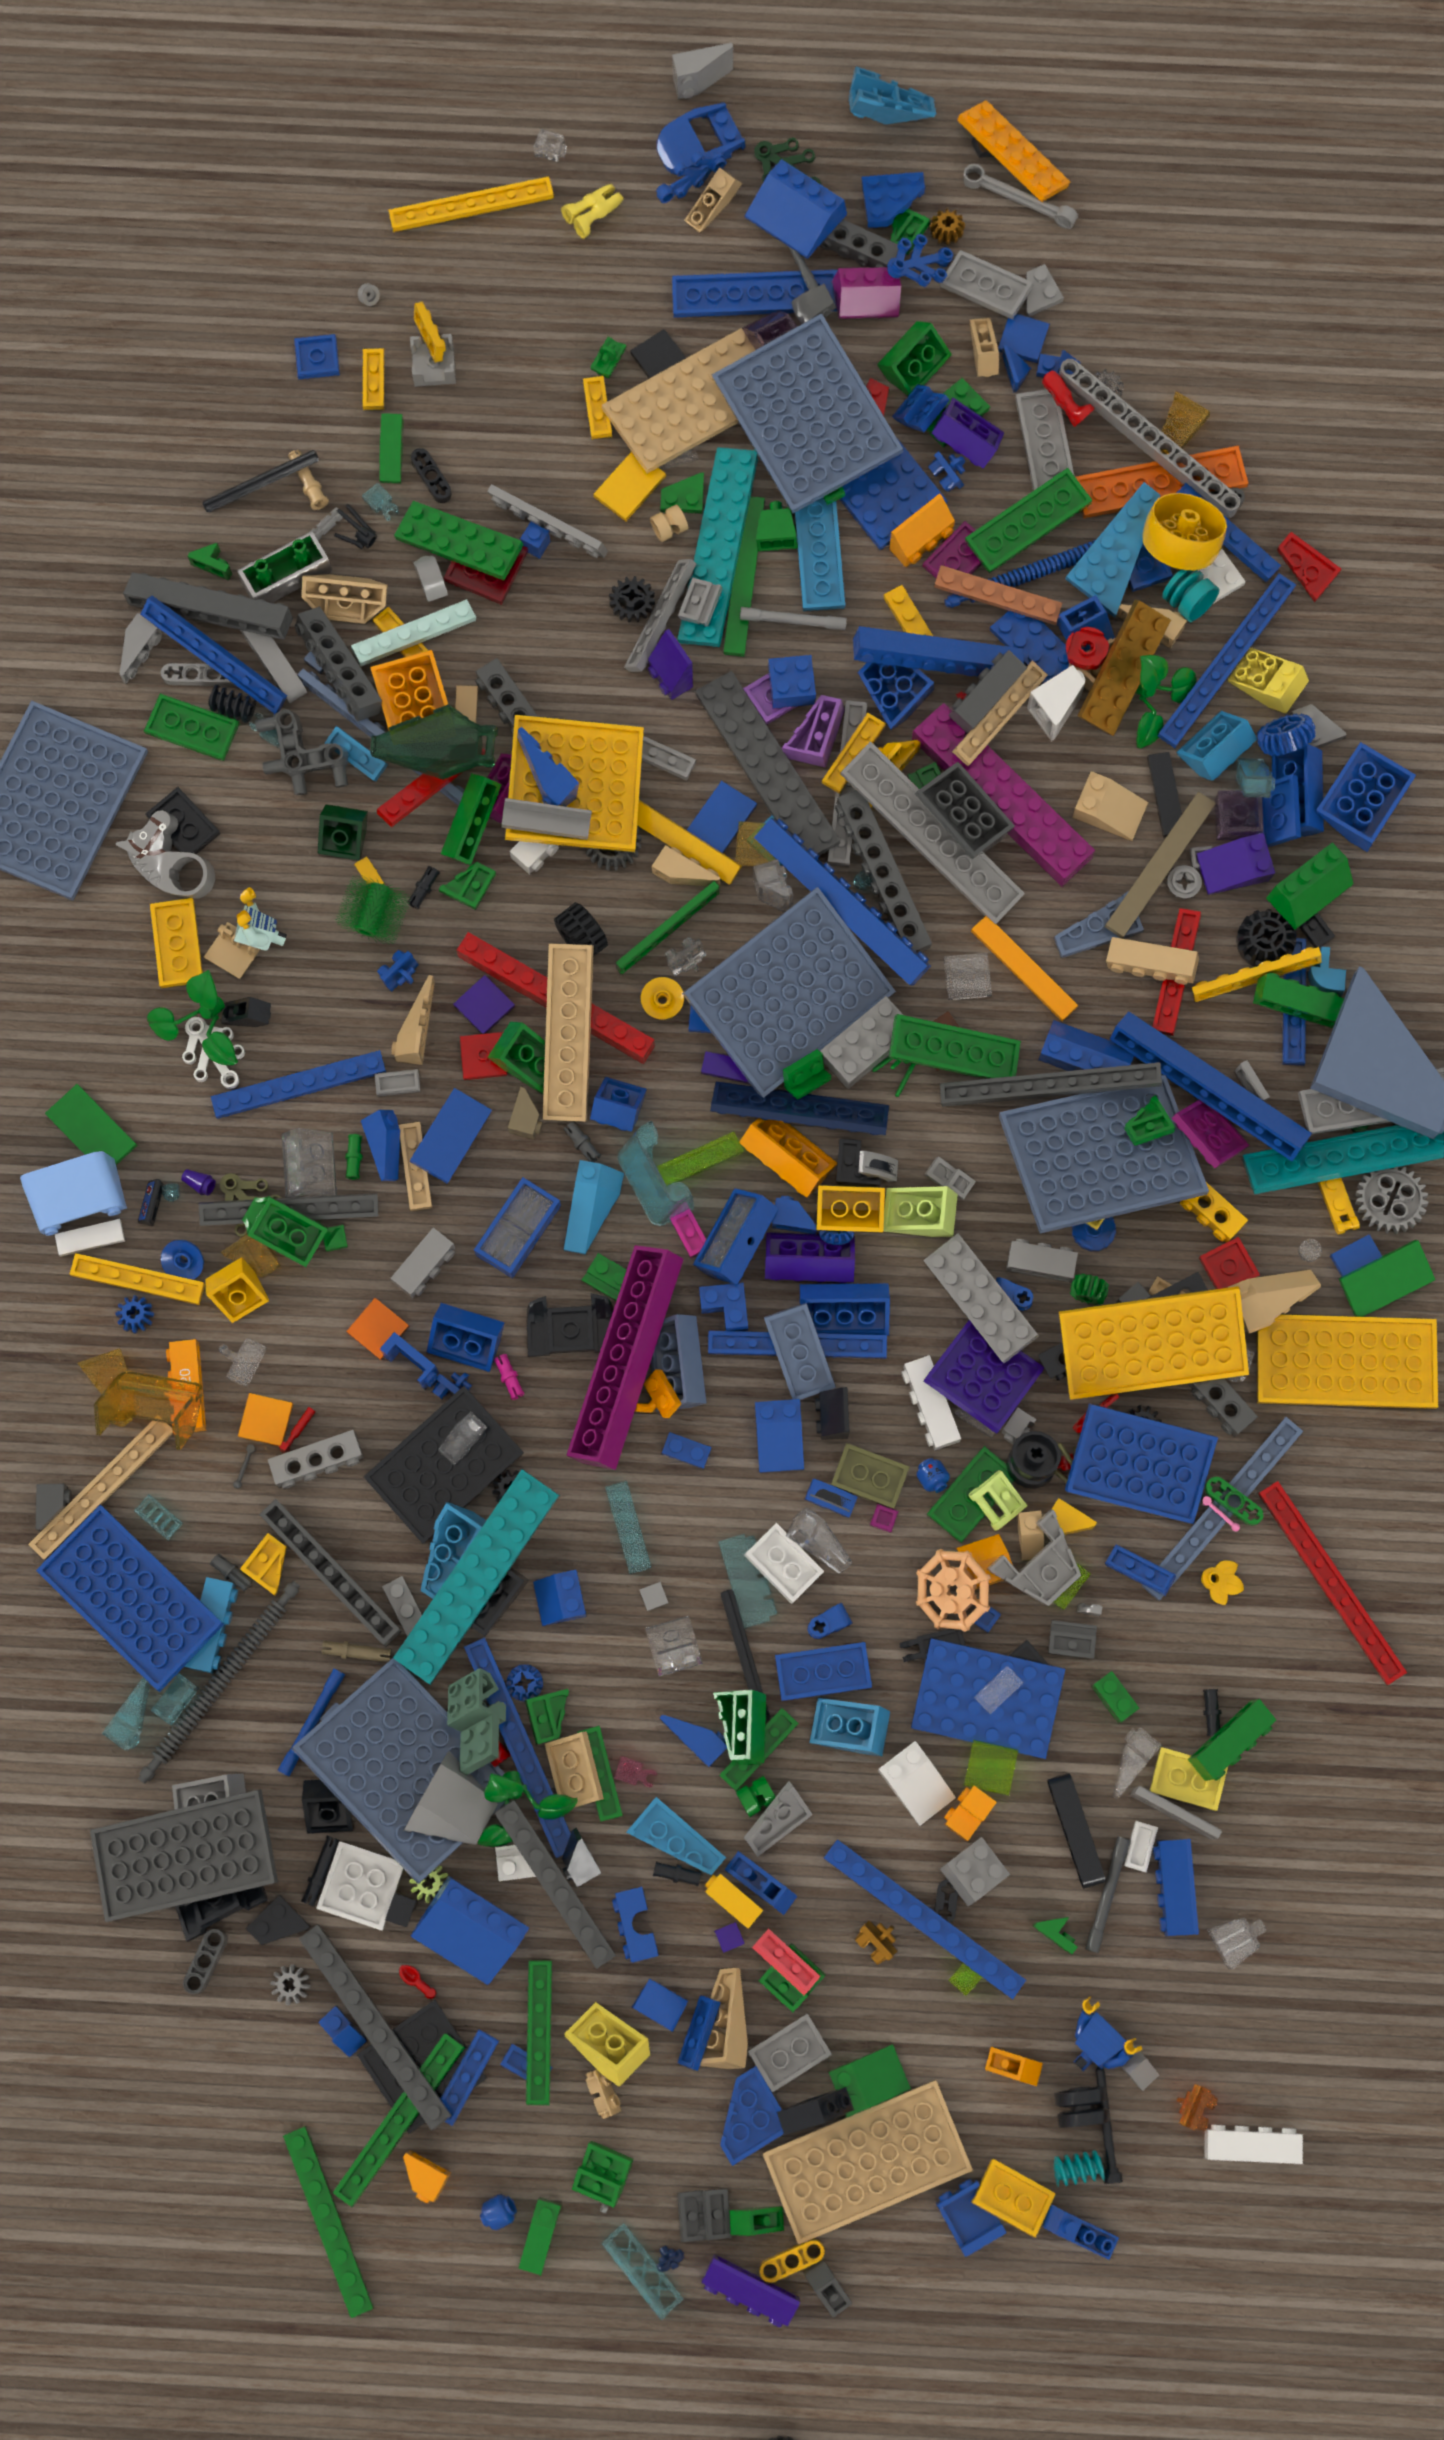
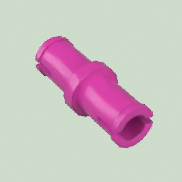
[494,1354,525,1400]

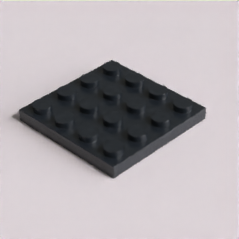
[357,1999,487,2134]

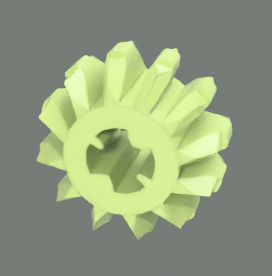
[410,1865,448,1903]

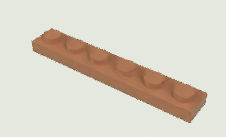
[934,565,1062,625]

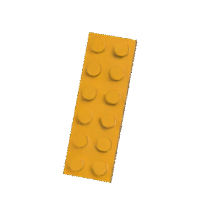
[957,100,1070,202]

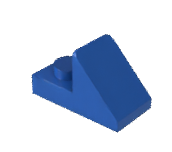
[1036,350,1081,377]
[318,2006,367,2057]

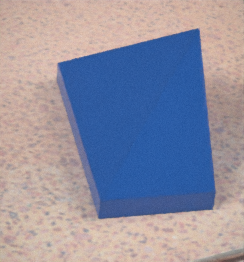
[1002,345,1031,393]

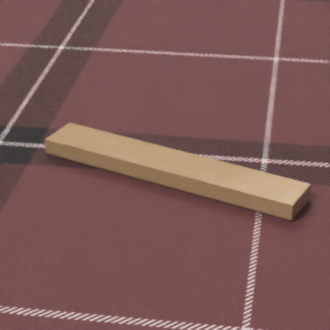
[952,661,1048,766]

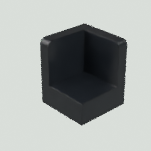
[385,1893,418,1927]

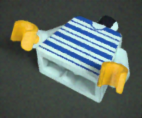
[234,887,287,951]

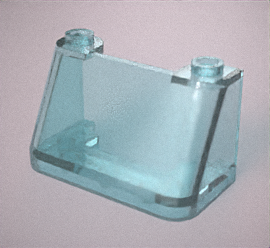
[618,1121,694,1226]

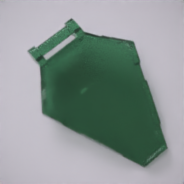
[370,704,498,780]

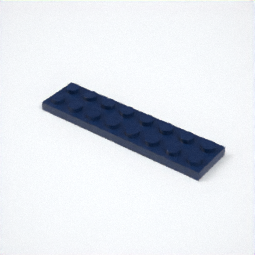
[710,1081,889,1135]

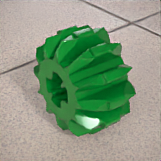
[1070,1273,1109,1305]

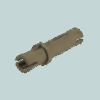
[321,1640,392,1663]

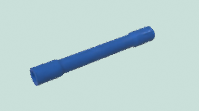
[277,1668,345,1777]

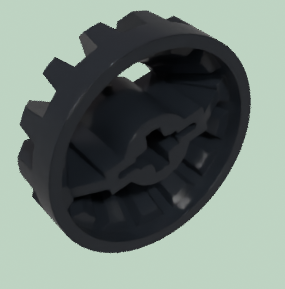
[1236,909,1297,967]

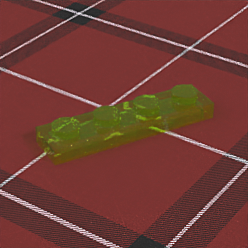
[654,1131,744,1189]

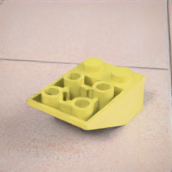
[1228,648,1309,714]

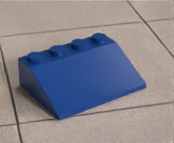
[745,159,847,259]
[1316,742,1416,852]
[410,1876,529,1985]

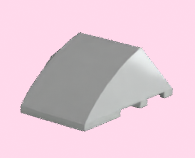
[404,1751,498,1845]

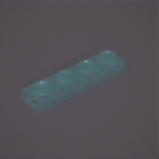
[605,1481,652,1574]

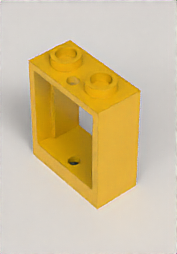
[705,1874,763,1929]

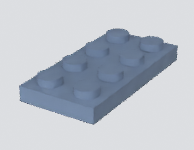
[764,1303,836,1400]

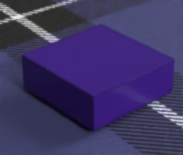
[715,1922,745,1953]

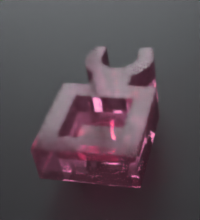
[613,1756,657,1787]

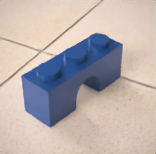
[612,1887,659,1963]

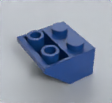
[1057,595,1115,652]

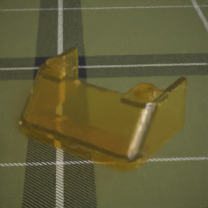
[94,1371,202,1450]

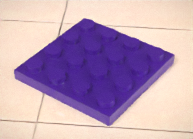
[923,1320,1044,1434]

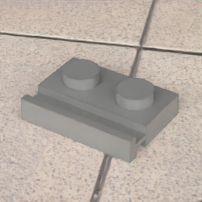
[678,578,722,626]

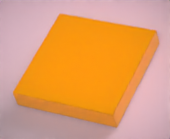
[238,1393,293,1446]

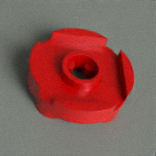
[1066,627,1109,670]

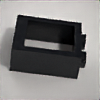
[777,2087,854,2135]

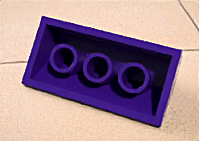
[765,1233,855,1283]
[701,2254,800,2328]

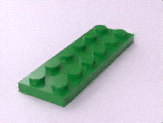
[965,468,1093,574]
[394,501,523,580]
[889,1014,1021,1079]

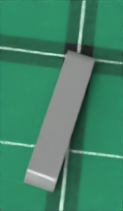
[240,630,307,704]

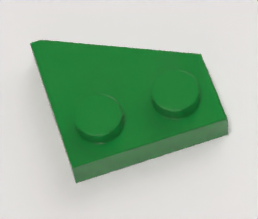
[891,209,931,255]
[1125,1095,1175,1146]

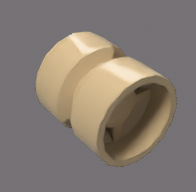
[650,505,688,542]

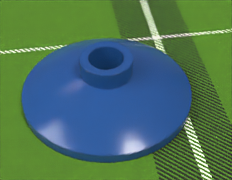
[160,1240,204,1280]

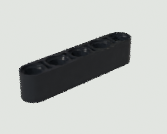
[1047,1773,1106,1889]

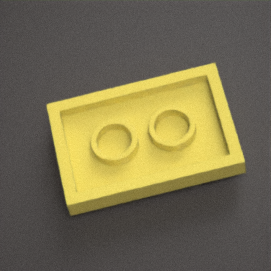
[1149,1747,1228,1811]

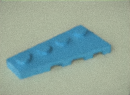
[626,1797,726,1876]

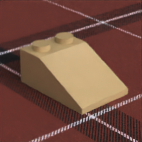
[1072,771,1148,841]

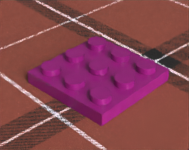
[1172,1100,1249,1168]

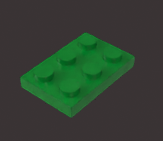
[926,378,990,448]

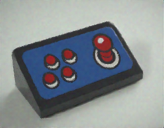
[138,1179,164,1226]

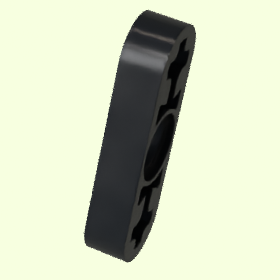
[411,448,452,503]

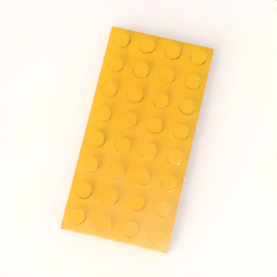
[1059,1286,1249,1400]
[1257,1314,1438,1409]

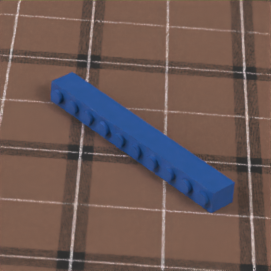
[754,818,931,985]
[1109,1012,1312,1162]

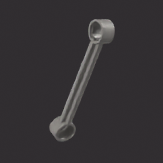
[963,164,1078,229]

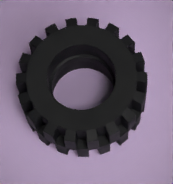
[554,902,608,957]

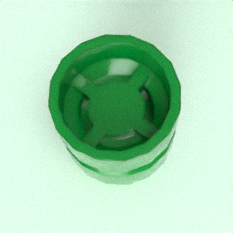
[735,1776,776,1818]

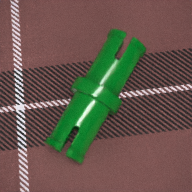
[345,1134,363,1180]

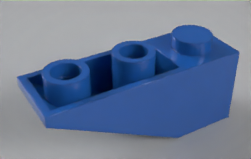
[1041,2204,1119,2260]

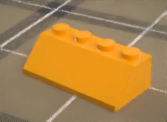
[739,1118,837,1198]

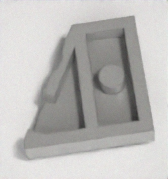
[1291,704,1347,748]

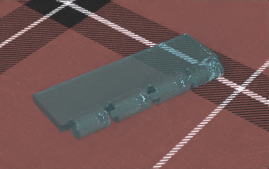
[718,1534,777,1628]

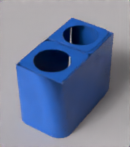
[632,1979,688,2032]

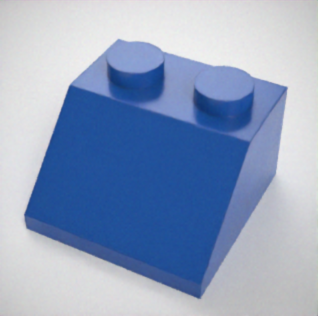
[590,1077,647,1132]
[533,1570,587,1627]

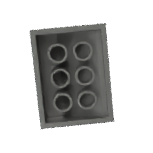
[915,762,1015,859]

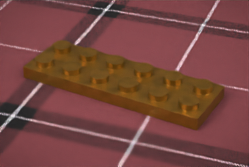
[1077,600,1171,736]

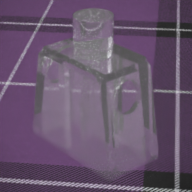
[1206,1917,1267,1970]

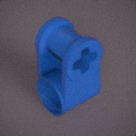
[996,1277,1033,1311]
[807,1603,852,1639]

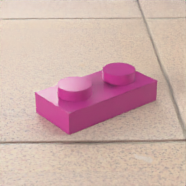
[670,1208,706,1258]

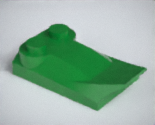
[242,1196,328,1267]

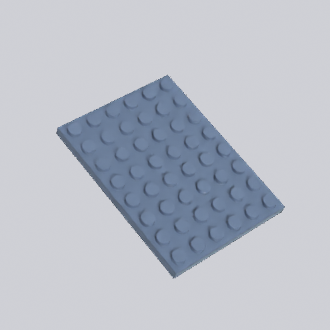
[712,313,903,513]
[0,700,148,901]
[682,887,896,1098]
[999,1075,1209,1234]
[292,1658,510,1885]

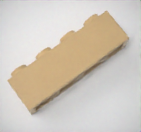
[1106,937,1199,985]

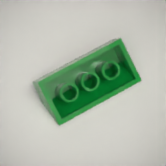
[1266,842,1354,930]

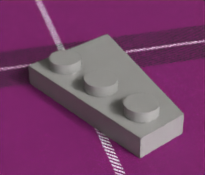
[744,1781,813,1857]

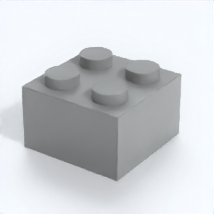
[940,1837,1010,1906]

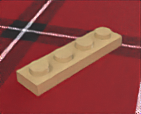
[399,1122,432,1211]

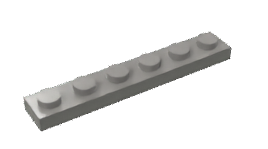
[624,559,696,672]

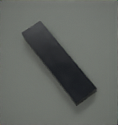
[1147,752,1182,838]

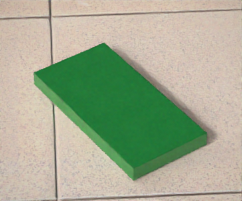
[144,694,240,761]
[45,1084,137,1165]
[1338,1240,1436,1317]
[927,1446,1014,1543]

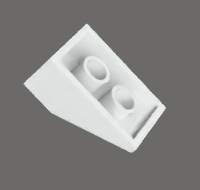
[878,1741,956,1826]

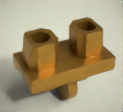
[855,1920,898,1965]

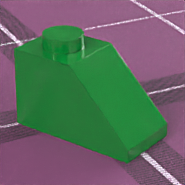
[729,2206,784,2236]

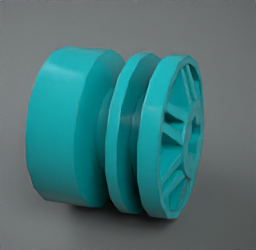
[1162,570,1220,622]

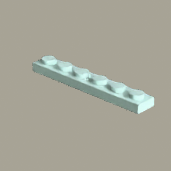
[351,600,476,667]

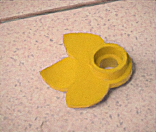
[1201,1560,1244,1605]

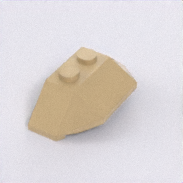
[301,574,387,624]

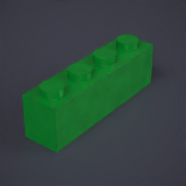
[441,773,502,865]
[1253,973,1344,1028]
[1188,1699,1276,1781]

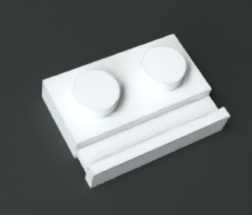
[495,1845,536,1881]

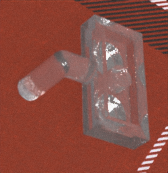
[219,1337,267,1387]

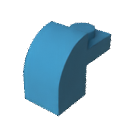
[1307,947,1346,997]

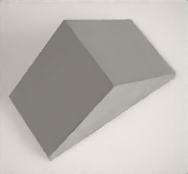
[1120,2039,1159,2091]

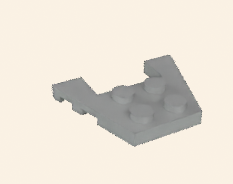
[987,1510,1081,1606]

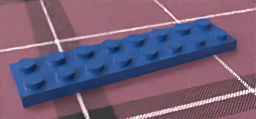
[672,270,837,318]

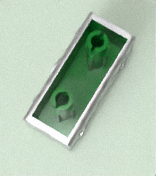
[237,531,332,603]

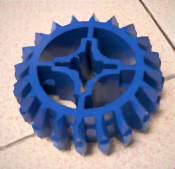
[1257,713,1316,756]

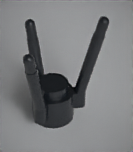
[334,504,377,549]

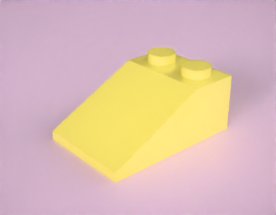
[565,2002,650,2087]

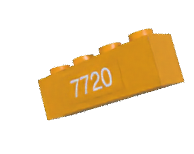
[166,1339,206,1434]

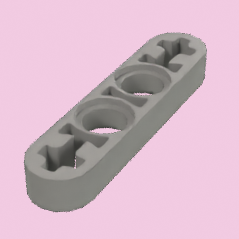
[161,663,236,686]

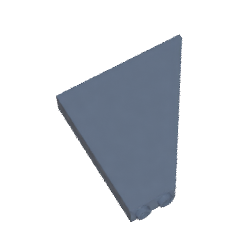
[1310,966,1444,1139]

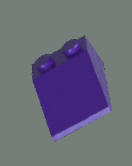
[647,629,693,700]
[1196,833,1275,895]

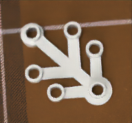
[182,1017,245,1089]

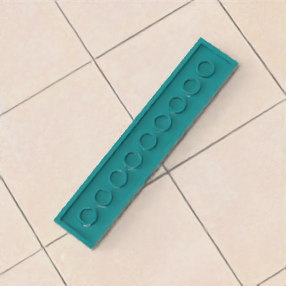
[677,447,759,647]
[1242,1125,1444,1194]
[393,1469,560,1684]

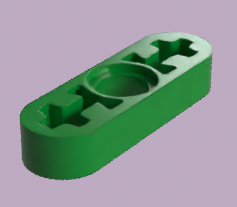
[1205,1477,1263,1526]

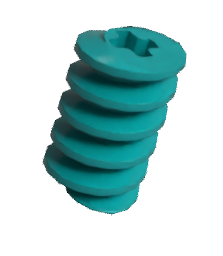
[1053,2150,1105,2187]

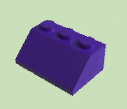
[932,397,1004,469]

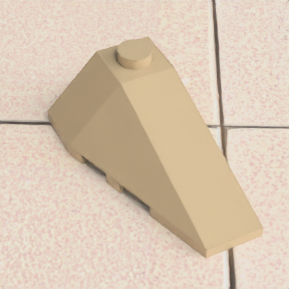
[392,975,435,1065]
[1228,1270,1321,1334]
[700,1968,748,2069]

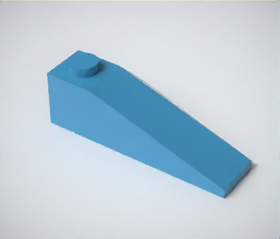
[564,1160,624,1254]
[420,1502,487,1599]

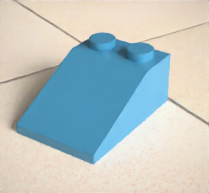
[809,1698,891,1757]

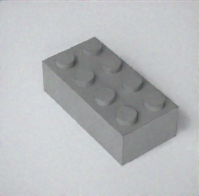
[820,996,903,1089]

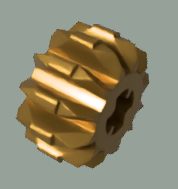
[930,208,965,246]

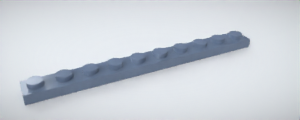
[297,669,465,806]
[1142,1417,1303,1601]

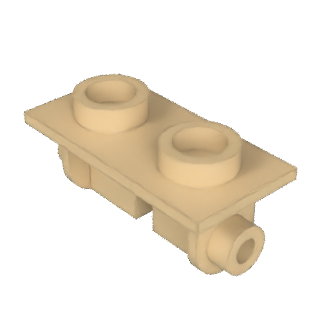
[585,2070,621,2119]

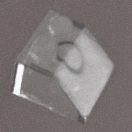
[645,1616,703,1677]

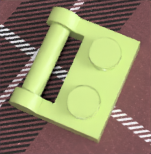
[968,1470,1027,1531]

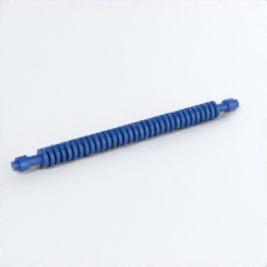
[944,540,1096,608]

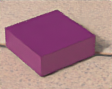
[870,1504,898,1533]

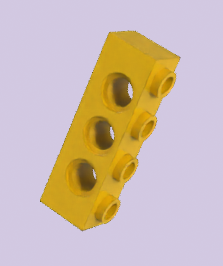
[1180,1182,1248,1243]

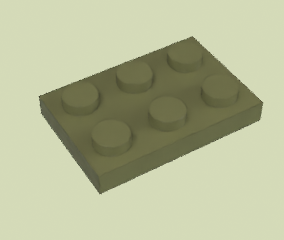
[831,1443,910,1509]

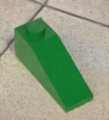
[518,2197,562,2275]

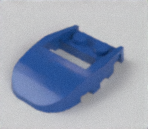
[656,103,745,176]

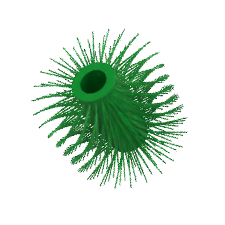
[335,875,411,944]

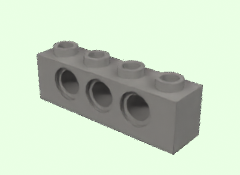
[267,1430,364,1489]

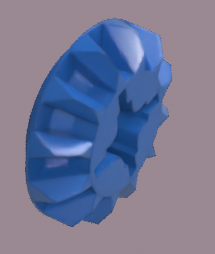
[819,1230,854,1245]
[507,1665,543,1701]

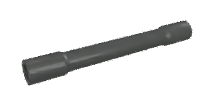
[1085,1836,1130,1953]

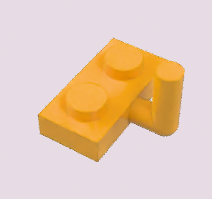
[635,1369,682,1418]

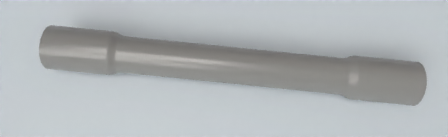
[740,607,847,630]

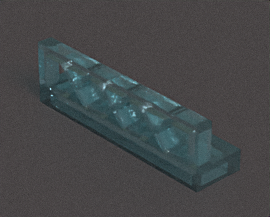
[601,2223,684,2320]

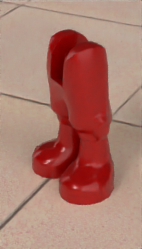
[1042,371,1095,427]

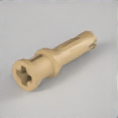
[288,450,329,510]

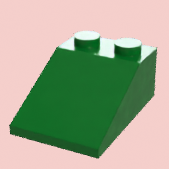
[488,1021,545,1095]
[828,2044,911,2117]

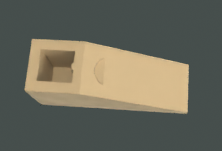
[684,168,742,233]
[652,845,720,886]

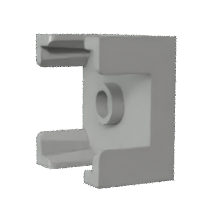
[410,334,456,387]

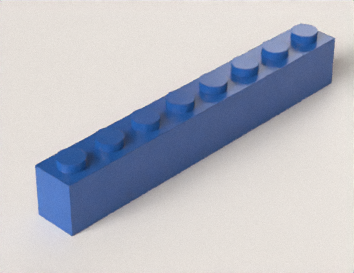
[853,626,1024,677]

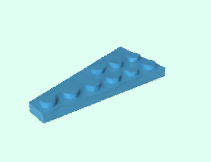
[1065,482,1160,618]

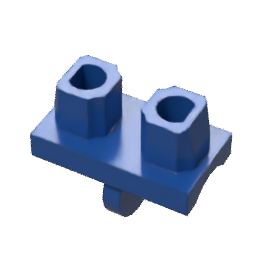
[928,451,965,492]
[377,950,419,992]
[432,1372,472,1399]

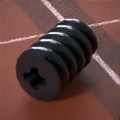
[208,684,256,723]

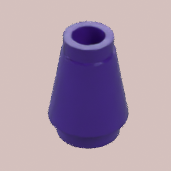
[181,1169,216,1196]

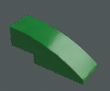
[380,413,404,483]

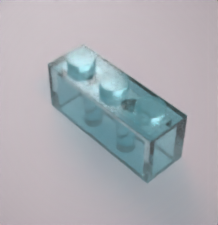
[1236,758,1275,798]

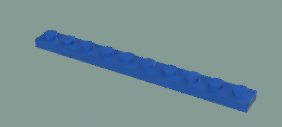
[1158,573,1296,748]
[464,1637,571,1859]
[824,1839,1026,2000]

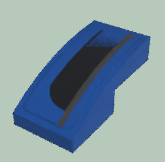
[805,1479,858,1518]

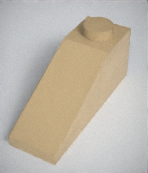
[970,318,999,377]
[1117,604,1187,649]

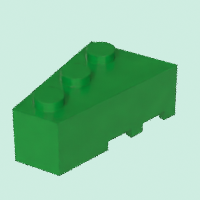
[713,1690,766,1764]

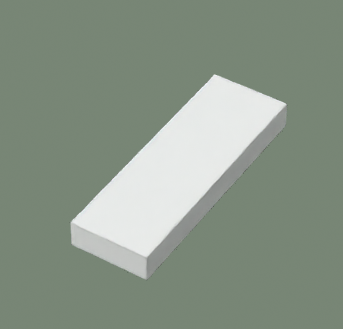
[55,1219,125,1257]

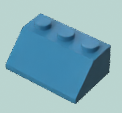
[1176,711,1257,781]

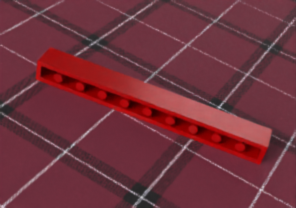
[457,932,655,1065]

